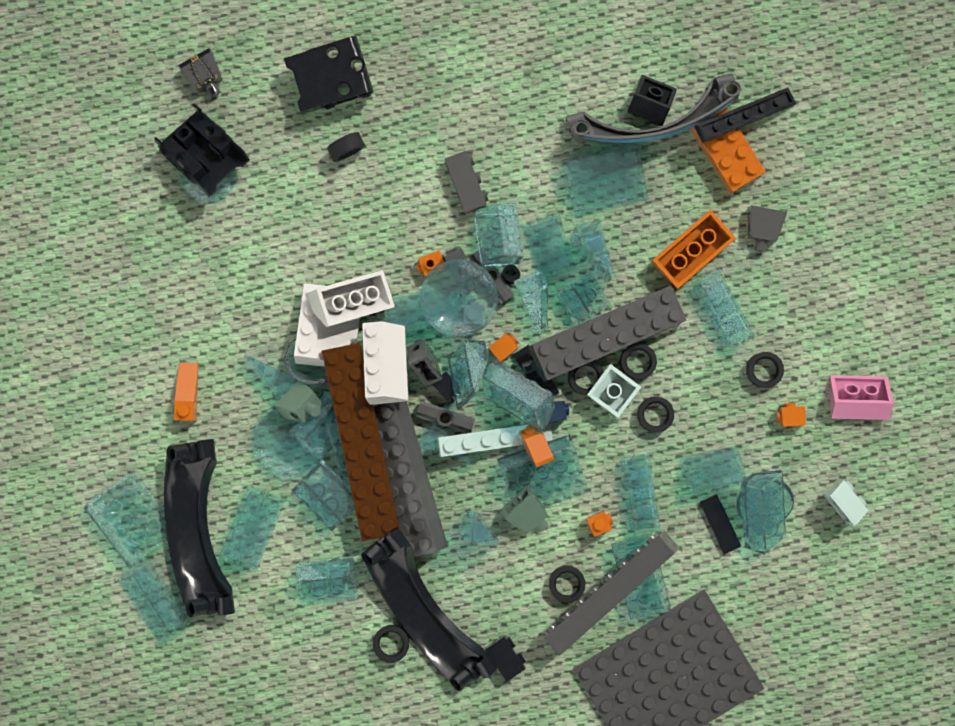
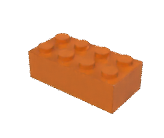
[690,108,766,194]
[651,209,736,290]

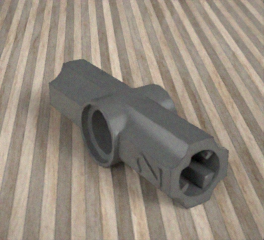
[469,248,515,305]
[415,401,475,434]

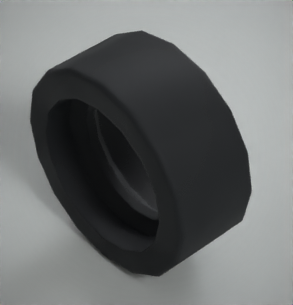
[327,132,365,162]
[620,343,657,380]
[746,352,784,388]
[568,361,604,395]
[637,397,674,432]
[549,565,586,603]
[373,625,410,663]

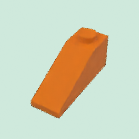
[174,363,199,421]

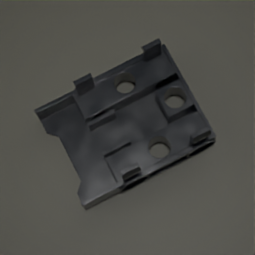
[284,36,374,115]
[154,103,250,197]

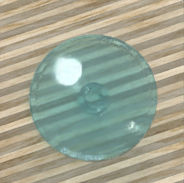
[420,259,498,337]
[251,406,328,479]

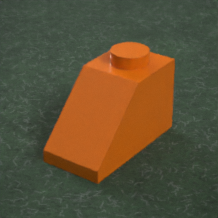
[519,424,554,467]

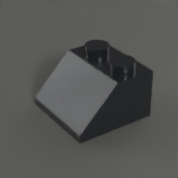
[627,75,677,126]

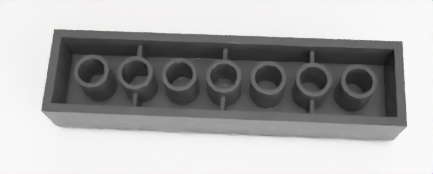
[528,285,687,382]
[374,401,448,557]
[544,531,680,656]

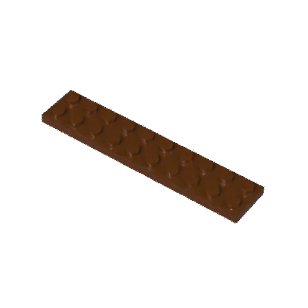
[322,343,400,542]

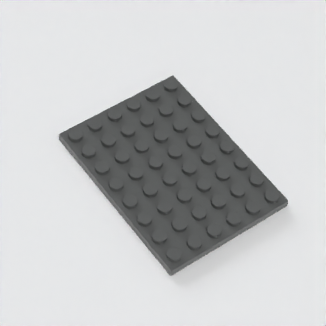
[573,589,765,726]

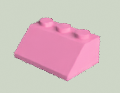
[829,375,894,420]

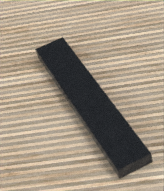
[694,87,796,144]

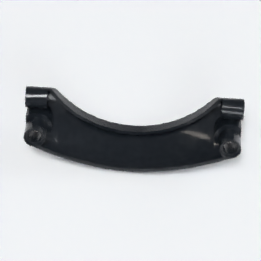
[164,439,235,618]
[361,527,497,692]

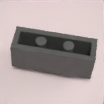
[445,151,489,214]

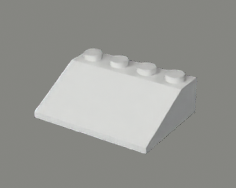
[294,284,360,367]

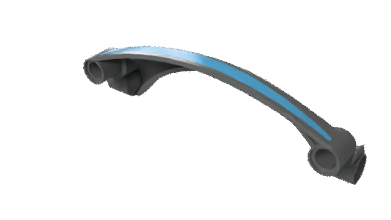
[566,73,741,144]

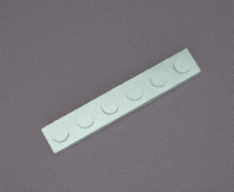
[437,422,553,457]

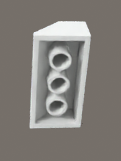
[307,270,395,327]
[362,321,409,405]

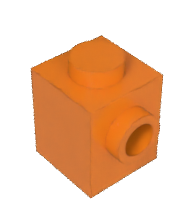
[416,250,447,278]
[776,403,806,427]
[586,511,614,537]

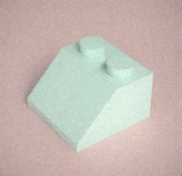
[587,364,641,418]
[823,480,868,526]

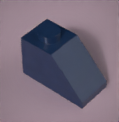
[540,401,569,422]

